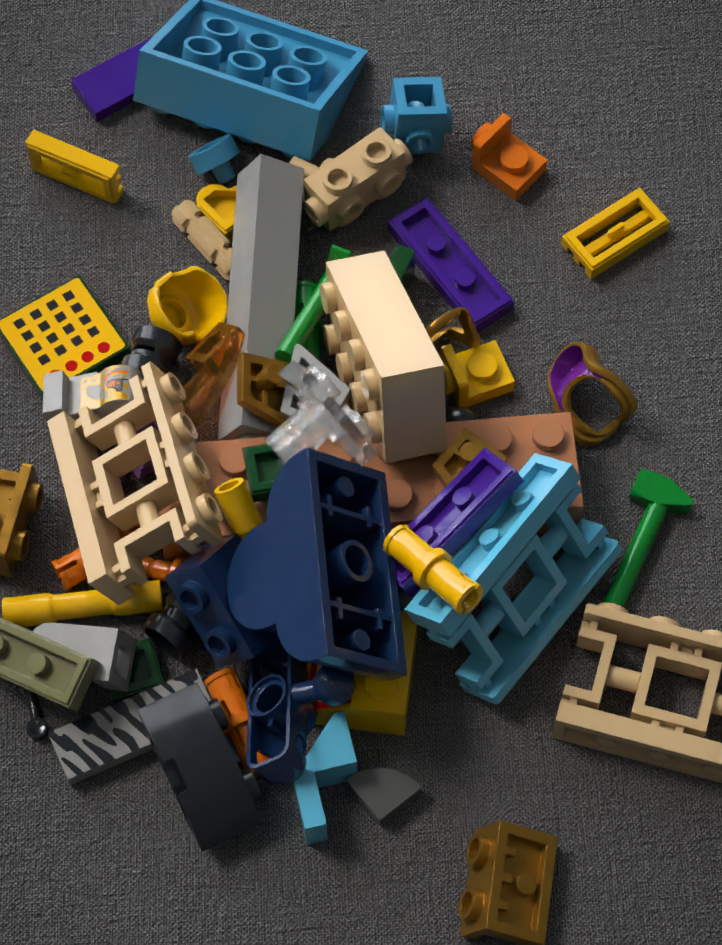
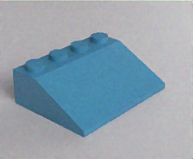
[133,0,368,161]

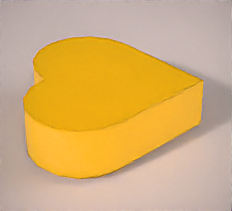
[196,184,237,241]

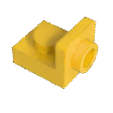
[440,340,515,408]

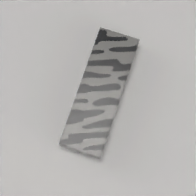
[48,669,211,785]

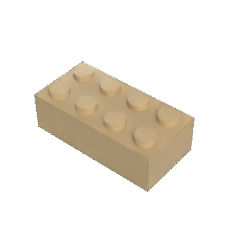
[320,251,447,463]

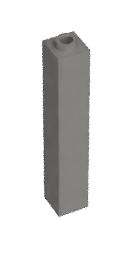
[217,154,304,441]

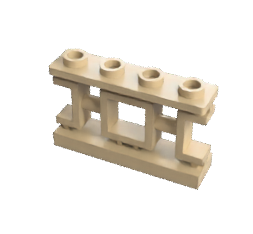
[47,361,224,606]
[552,602,722,783]

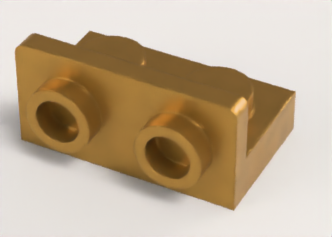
[458,820,558,945]

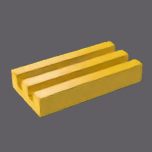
[25,129,124,204]
[561,187,670,280]

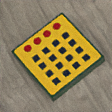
[0,275,131,401]

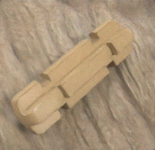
[171,200,232,281]

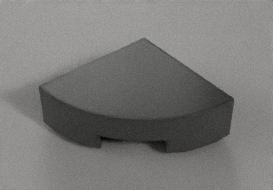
[345,768,422,826]

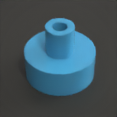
[188,134,240,184]

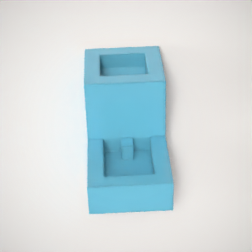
[293,711,357,845]

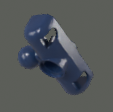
[246,636,356,784]

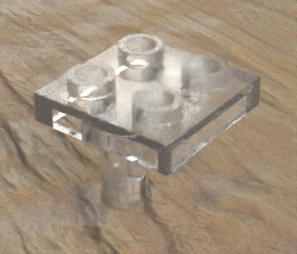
[264,360,378,467]

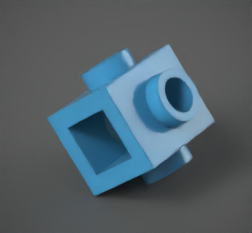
[381,77,452,154]

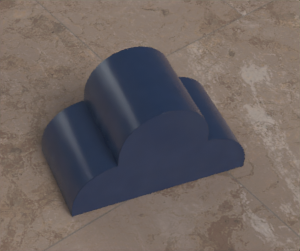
[227,447,407,681]

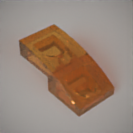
[182,322,245,428]

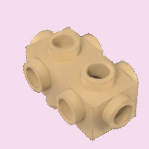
[289,127,413,232]

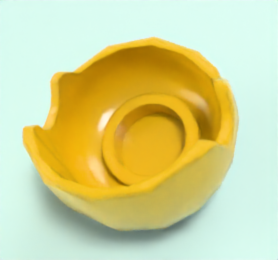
[147,266,228,345]

